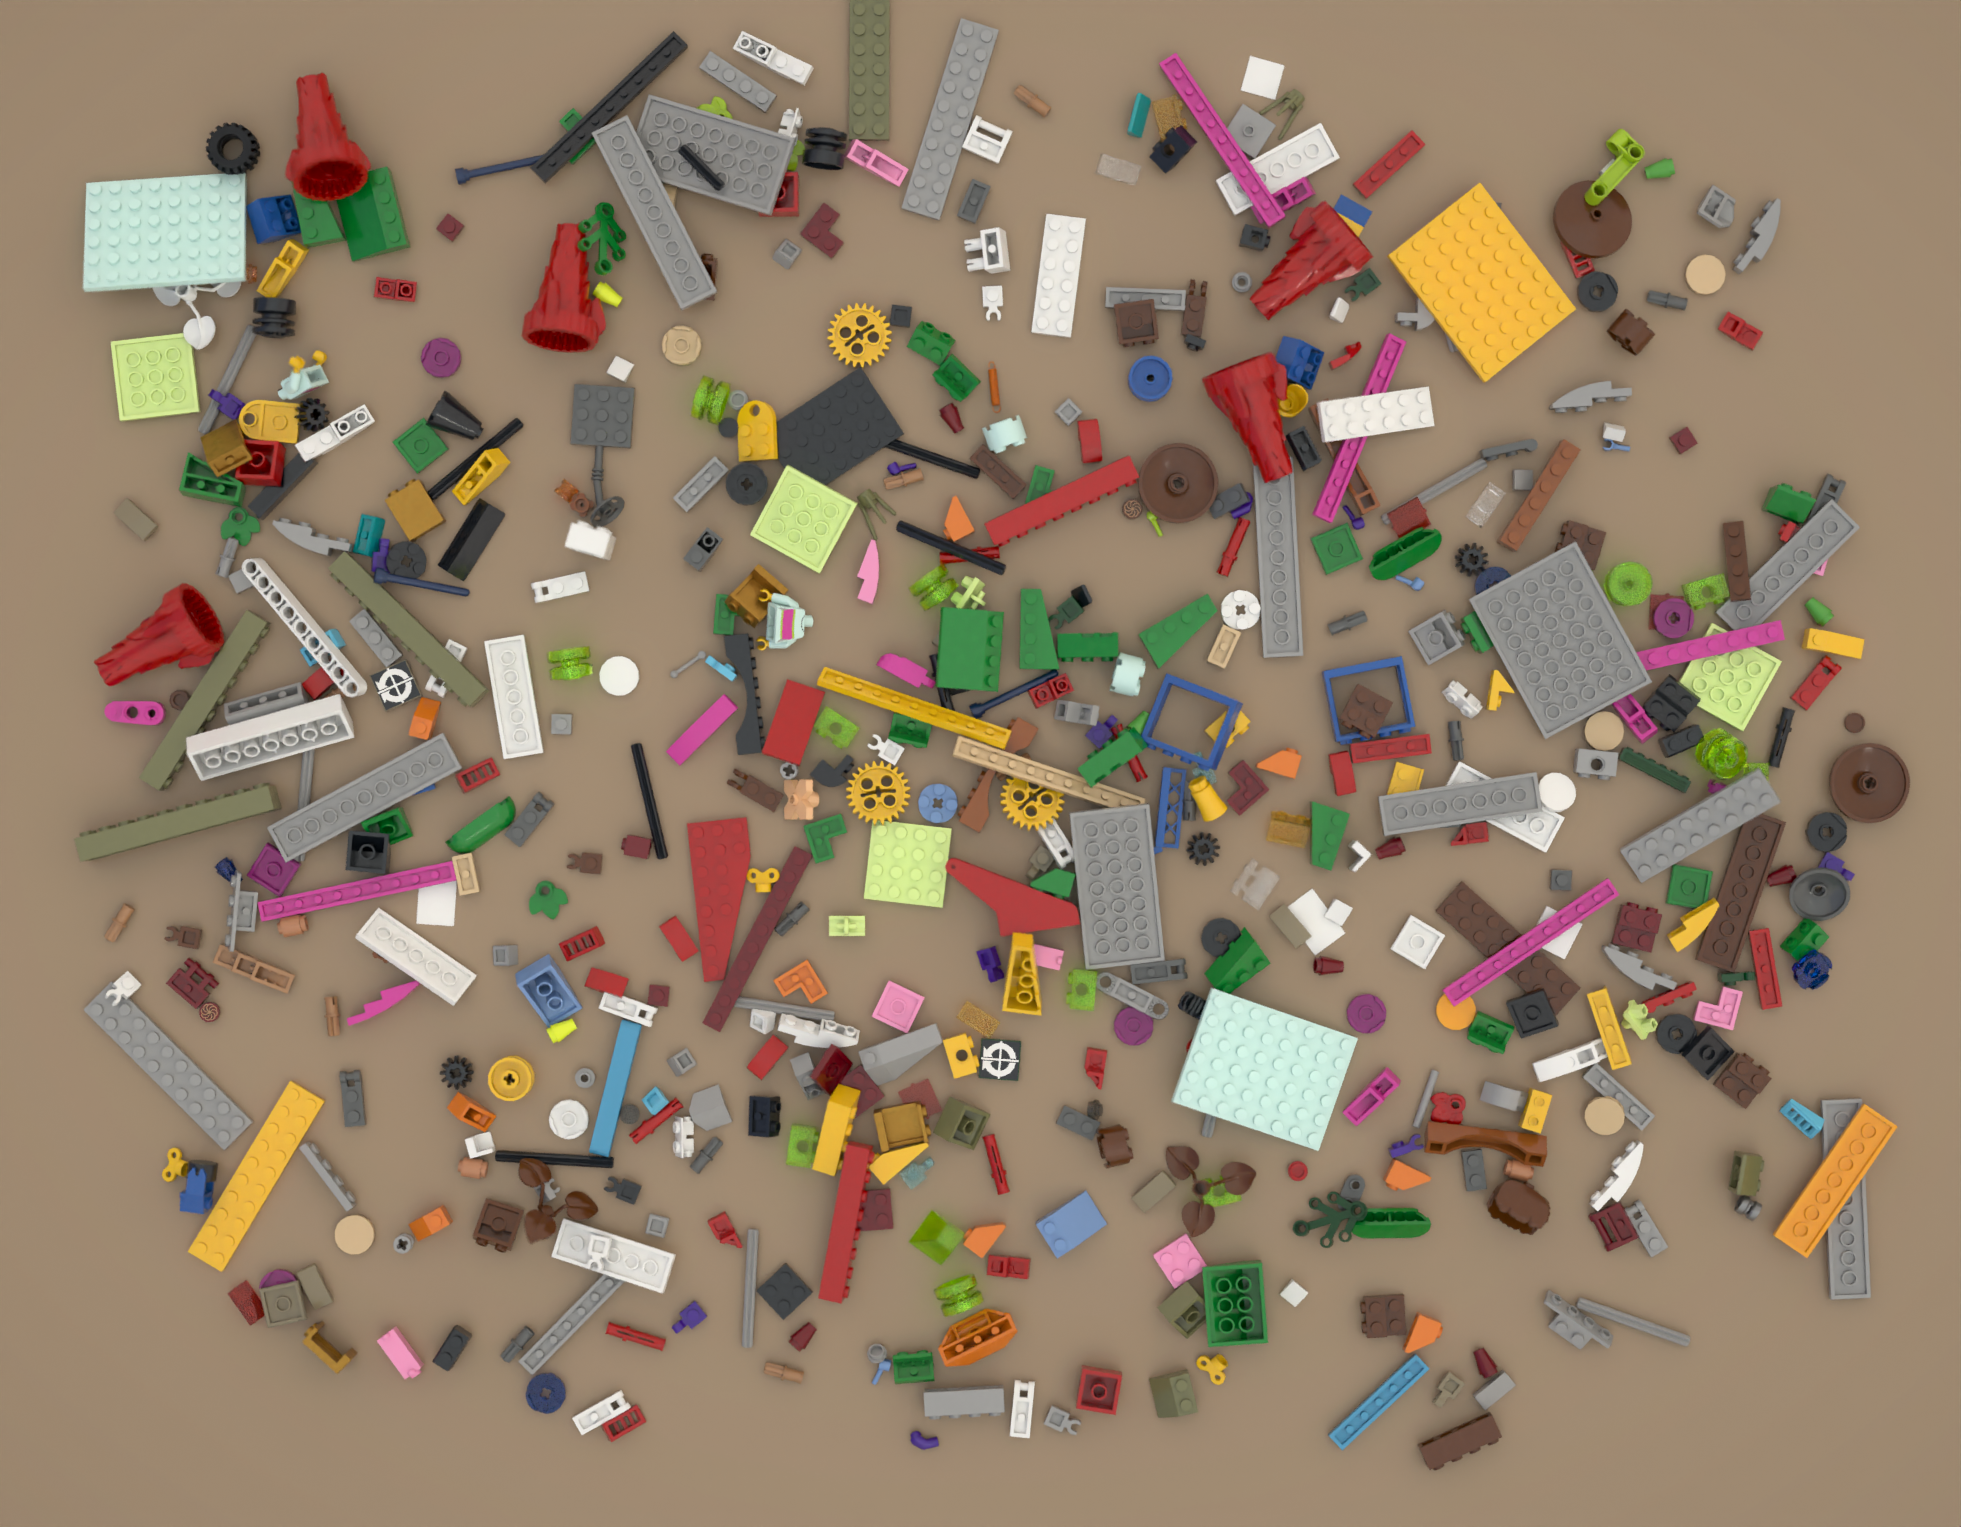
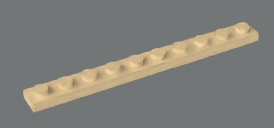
[952,736,1145,808]

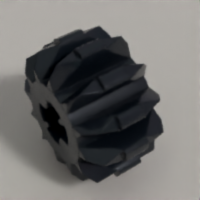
[294,398,330,432]
[1454,543,1489,577]
[1186,832,1220,866]
[1178,991,1206,1020]
[440,1055,474,1090]

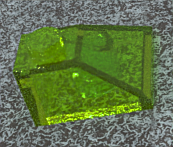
[909,1210,964,1265]

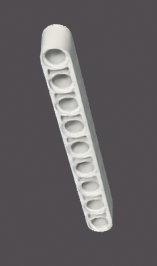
[242,558,367,697]

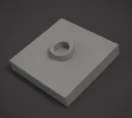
[1227,104,1276,159]

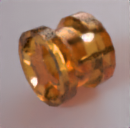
[554,479,579,503]

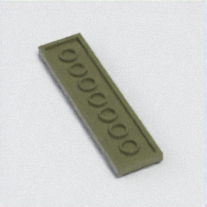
[849,0,890,141]

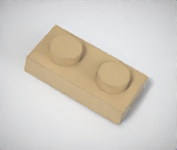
[1206,624,1241,669]
[452,853,480,896]

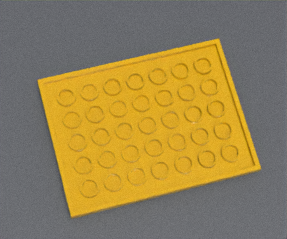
[1387,183,1576,383]

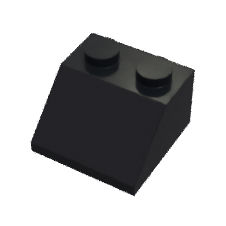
[345,830,391,874]

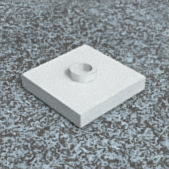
[1536,906,1583,960]
[1390,915,1445,969]

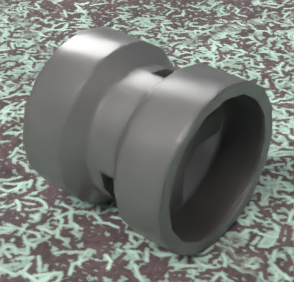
[1734,1195,1762,1221]

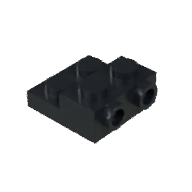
[1643,674,1701,732]

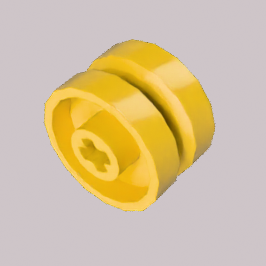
[488,1056,535,1101]

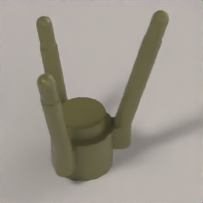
[1259,89,1305,140]
[857,489,896,541]

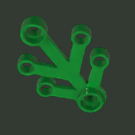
[578,202,626,276]

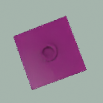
[247,842,301,897]

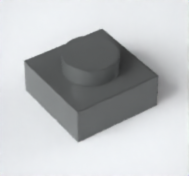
[1550,870,1572,890]

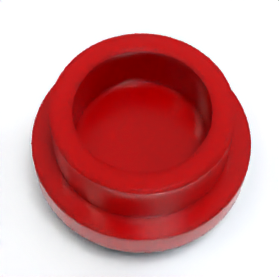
[1288,1161,1308,1181]

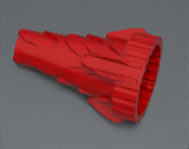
[285,72,371,201]
[1249,201,1373,320]
[522,223,606,353]
[1202,352,1293,483]
[94,583,224,687]

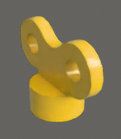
[747,868,780,892]
[162,1148,188,1182]
[1196,1354,1228,1385]

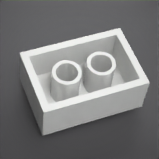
[565,521,616,561]

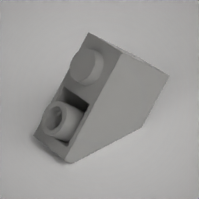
[790,1052,824,1100]

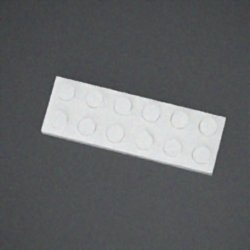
[1215,123,1340,216]
[1031,214,1086,338]
[1317,386,1434,443]
[484,635,544,759]
[1445,761,1565,853]
[355,908,477,1006]
[551,1218,676,1293]

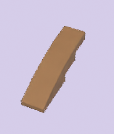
[213,943,295,993]

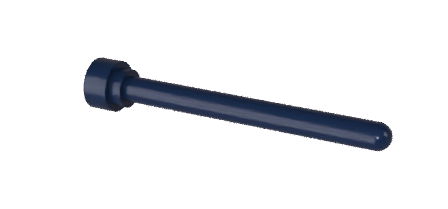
[455,155,543,185]
[373,567,470,596]
[969,670,1059,719]

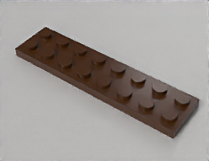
[1695,814,1786,973]
[1435,881,1581,1015]

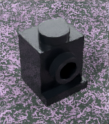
[1239,224,1271,251]

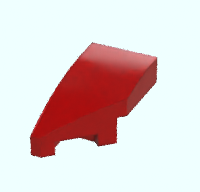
[1328,342,1362,371]
[1451,822,1489,846]
[1084,1047,1107,1090]
[707,1211,743,1248]

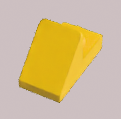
[1486,670,1515,711]

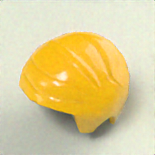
[1277,384,1308,418]

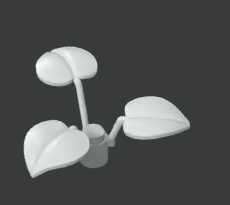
[153,281,241,350]

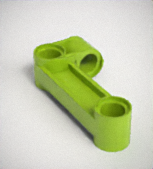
[1585,129,1645,206]

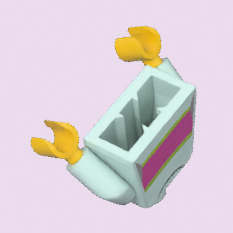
[278,350,329,400]
[756,589,813,651]

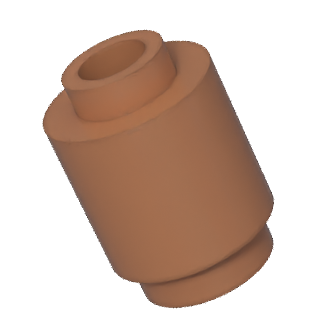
[277,914,309,937]
[458,1157,488,1179]
[1503,1159,1534,1182]

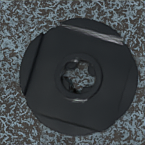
[1577,271,1618,312]
[386,541,427,579]
[1805,812,1847,852]
[1201,918,1241,957]
[1656,1014,1697,1054]

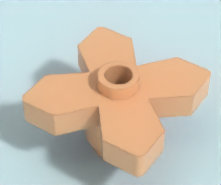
[784,779,819,820]

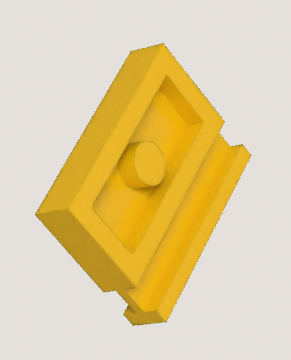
[1386,762,1424,795]

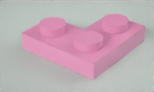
[1693,986,1743,1030]

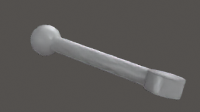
[670,651,706,678]

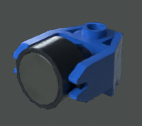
[180,1160,218,1214]

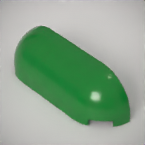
[1369,527,1442,580]
[445,796,516,854]
[1352,1208,1431,1239]

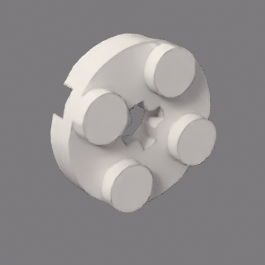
[1221,590,1261,630]

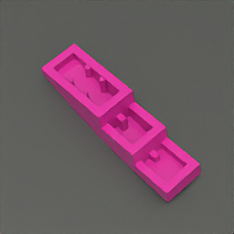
[666,694,738,766]
[346,980,421,1026]

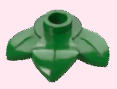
[221,507,260,547]
[529,881,568,919]

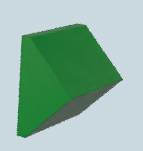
[361,807,414,845]

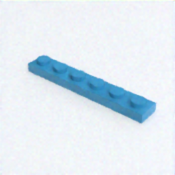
[1328,1353,1429,1450]

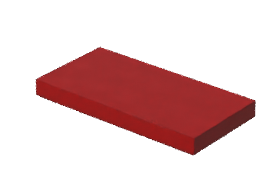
[762,679,825,766]

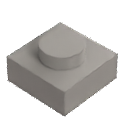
[551,714,572,734]

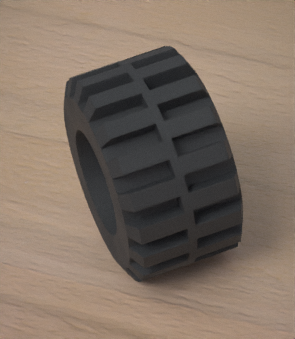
[206,122,260,175]

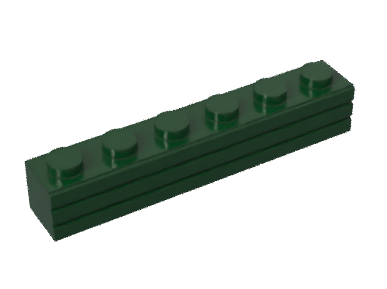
[1618,747,1691,793]

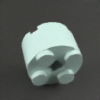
[982,415,1027,454]
[1109,652,1146,697]

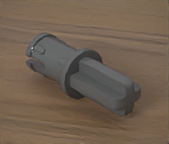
[1647,290,1688,311]
[1327,611,1368,636]
[1448,721,1464,761]
[1182,781,1196,821]
[775,901,810,936]
[690,1137,723,1174]
[501,1326,535,1363]

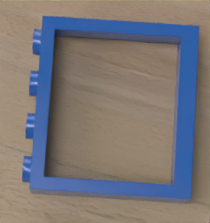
[1322,656,1415,745]
[1141,673,1243,772]

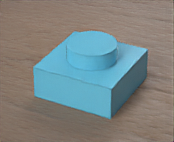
[642,1086,669,1115]

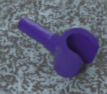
[887,462,916,475]
[1342,505,1365,530]

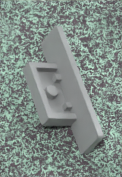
[225,870,258,952]
[1544,1290,1613,1350]

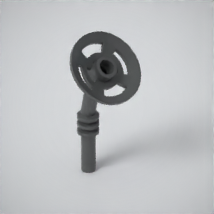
[590,446,625,527]

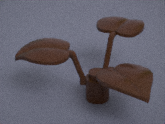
[1166,1146,1257,1237]
[518,1158,598,1244]

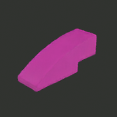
[1251,177,1316,224]
[1611,694,1658,744]
[1342,1067,1401,1126]

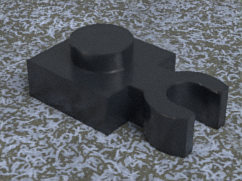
[604,1176,642,1205]

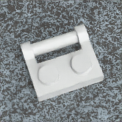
[962,115,1013,164]

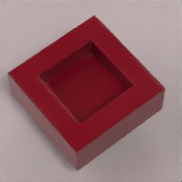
[436,214,465,242]
[1669,427,1697,454]
[648,984,670,1007]

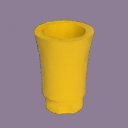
[1188,776,1228,822]

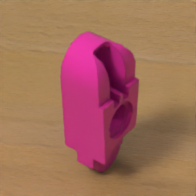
[876,654,936,689]
[104,701,166,725]

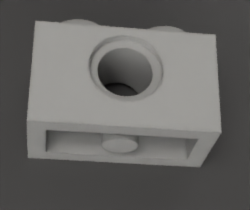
[1573,749,1618,780]

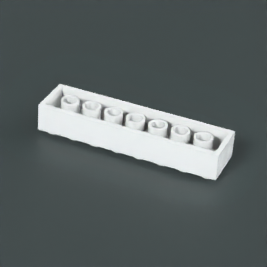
[186,694,354,781]

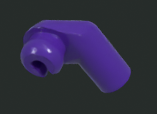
[1230,492,1253,519]
[910,1431,939,1450]

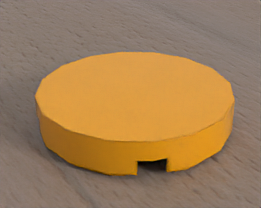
[1436,994,1476,1030]

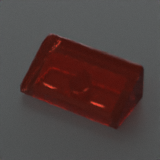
[228,1280,265,1325]

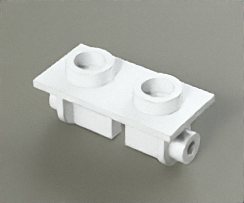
[778,108,803,146]
[1441,680,1483,719]
[673,1116,694,1158]

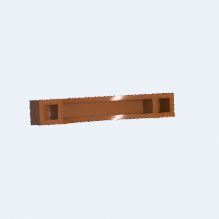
[1308,398,1381,516]
[1497,439,1581,552]
[957,717,1038,833]
[1424,1121,1547,1167]

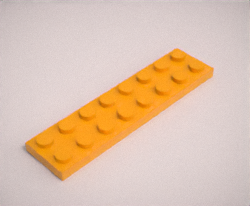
[1773,1103,1898,1258]

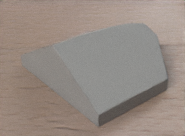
[1697,185,1735,228]
[689,1084,732,1131]

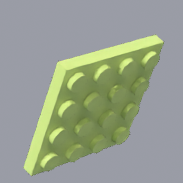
[111,333,201,421]
[750,465,858,573]
[1679,623,1782,731]
[864,821,952,908]

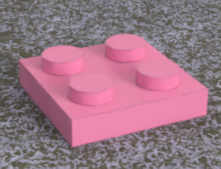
[872,980,925,1033]
[1153,1233,1207,1289]

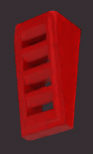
[1560,242,1595,279]
[455,757,500,794]
[559,926,605,962]
[601,1404,646,1442]

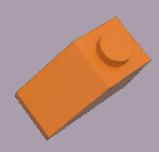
[943,496,975,543]
[408,697,441,740]
[1255,748,1302,779]
[447,1092,496,1132]
[1383,1158,1432,1191]
[408,1204,453,1241]
[963,1222,1006,1258]
[1402,1312,1443,1353]

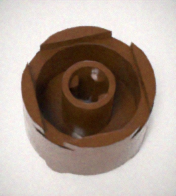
[1607,309,1655,356]
[1096,1124,1134,1169]

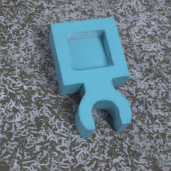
[705,655,738,682]

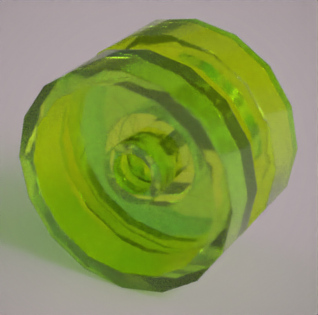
[691,375,731,426]
[1604,562,1653,607]
[908,564,959,611]
[546,646,594,681]
[1695,728,1748,780]
[934,1274,984,1317]

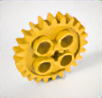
[827,303,892,368]
[846,761,910,826]
[1000,776,1065,831]

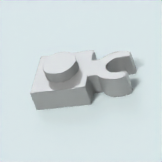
[1044,1405,1081,1435]

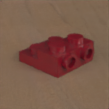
[1611,902,1662,953]

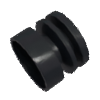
[802,127,847,170]
[252,297,296,338]
[726,463,768,505]

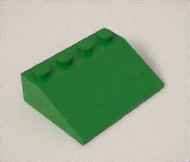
[336,167,410,262]
[935,607,1004,692]
[1202,1260,1268,1347]

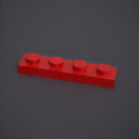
[1353,130,1426,199]
[1350,734,1432,764]
[1748,928,1783,1010]

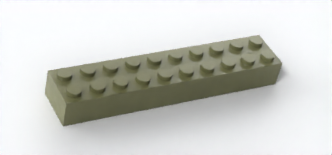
[74,783,282,862]

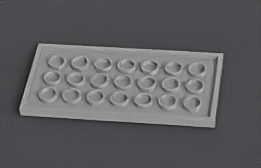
[636,94,796,216]
[1069,803,1165,970]

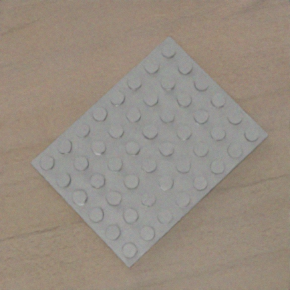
[1469,541,1652,739]

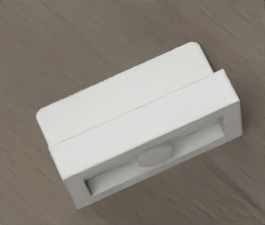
[1348,840,1372,872]

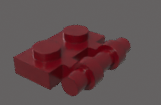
[166,958,219,1009]

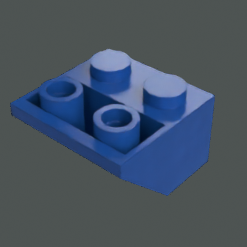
[246,195,301,244]
[1275,336,1325,390]

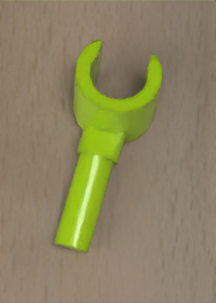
[1146,511,1163,537]

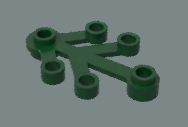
[1293,1192,1368,1248]

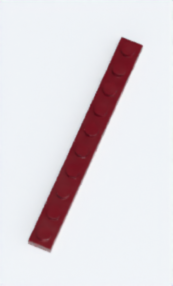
[702,846,813,1032]

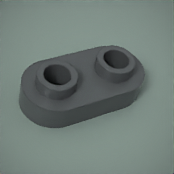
[1337,1174,1365,1211]

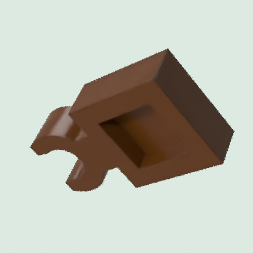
[567,852,603,874]
[164,926,202,949]

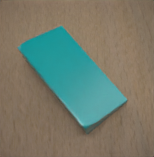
[1127,93,1151,138]
[352,514,385,557]

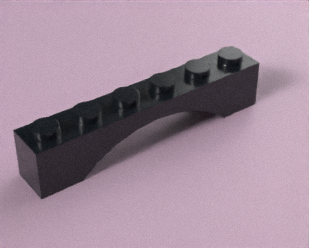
[724,633,765,755]

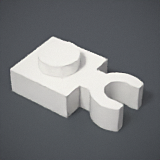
[982,286,1003,321]
[867,735,905,765]
[105,971,142,1006]
[587,1234,612,1271]

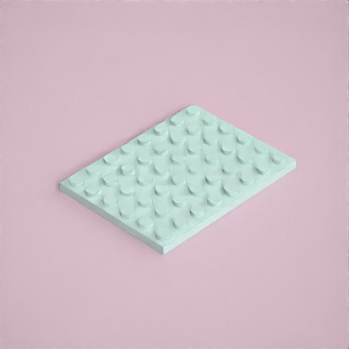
[83,173,247,292]
[1171,988,1358,1151]

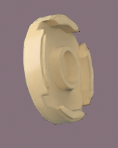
[1685,255,1726,295]
[662,325,702,366]
[1584,711,1624,751]
[1585,1096,1625,1135]
[335,1214,375,1255]

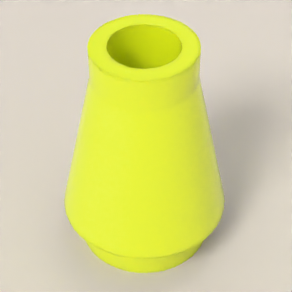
[592,281,623,308]
[546,1018,577,1043]

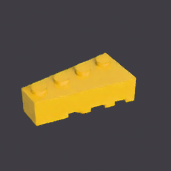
[1002,932,1042,1016]
[812,1084,861,1176]

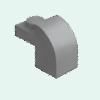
[1395,297,1435,331]
[1054,700,1099,726]
[1480,1081,1528,1112]

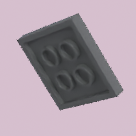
[571,384,635,448]

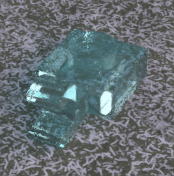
[1192,751,1217,784]
[899,1157,935,1190]

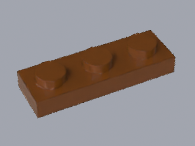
[969,444,1027,499]

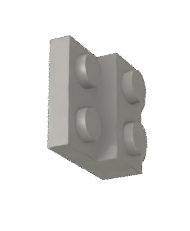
[1408,610,1466,665]

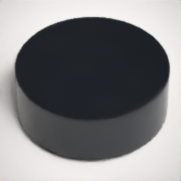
[718,418,738,438]

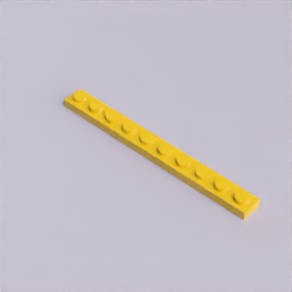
[817,667,1012,749]

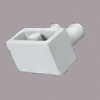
[964,227,1010,274]

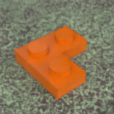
[773,959,828,1004]

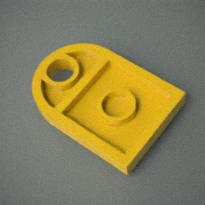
[239,400,301,444]
[737,400,778,462]

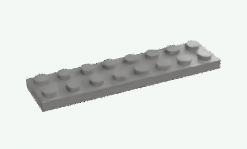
[1715,499,1860,631]
[1620,767,1781,883]
[1378,772,1543,836]

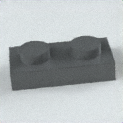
[957,179,991,224]
[1209,483,1250,519]
[1056,1105,1101,1140]
[1461,1149,1487,1192]

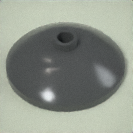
[1789,868,1850,921]

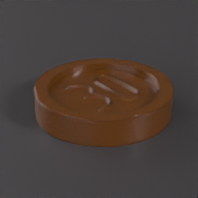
[1844,713,1865,733]

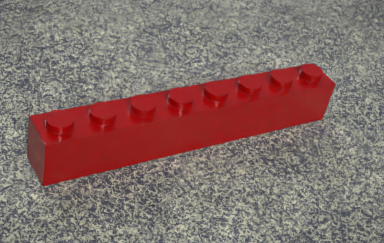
[984,455,1139,547]
[818,1141,875,1303]

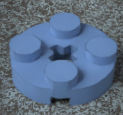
[918,784,958,823]

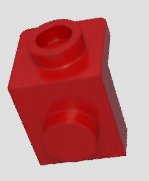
[1778,521,1800,543]

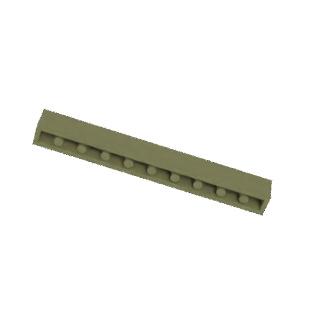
[328,551,490,707]
[139,610,271,791]

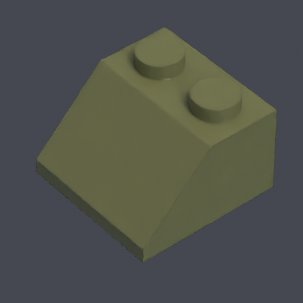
[933,1097,991,1150]
[1728,1151,1764,1196]
[1157,1281,1206,1339]
[1149,1369,1198,1418]

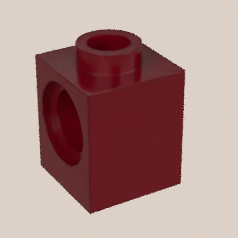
[621,835,653,859]

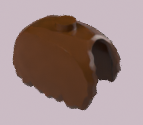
[1487,1180,1551,1235]

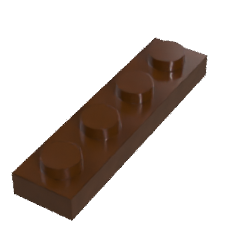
[1723,521,1751,602]

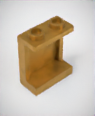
[200,419,253,477]
[385,479,447,542]
[725,564,788,628]
[873,1100,931,1152]
[302,1321,357,1374]

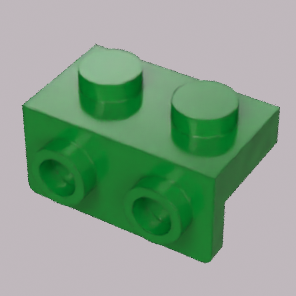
[907,321,956,366]
[932,354,981,402]
[1460,611,1494,654]
[888,712,932,748]
[1780,918,1829,967]
[1467,1011,1514,1054]
[892,1350,935,1384]

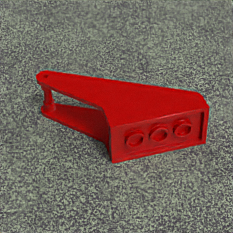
[945,858,1080,937]

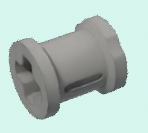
[780,762,799,779]
[393,1233,414,1254]

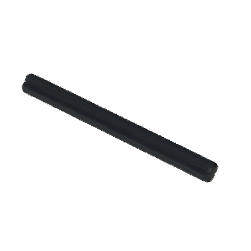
[427,418,524,500]
[885,440,980,479]
[896,520,1006,575]
[631,743,668,859]
[495,1150,614,1168]

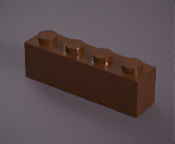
[1418,1412,1502,1470]

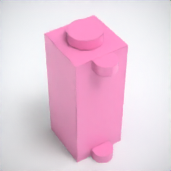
[1034,943,1064,970]
[377,1326,424,1379]

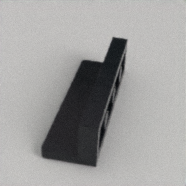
[248,453,318,520]
[438,498,505,581]

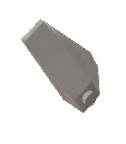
[858,1023,943,1086]

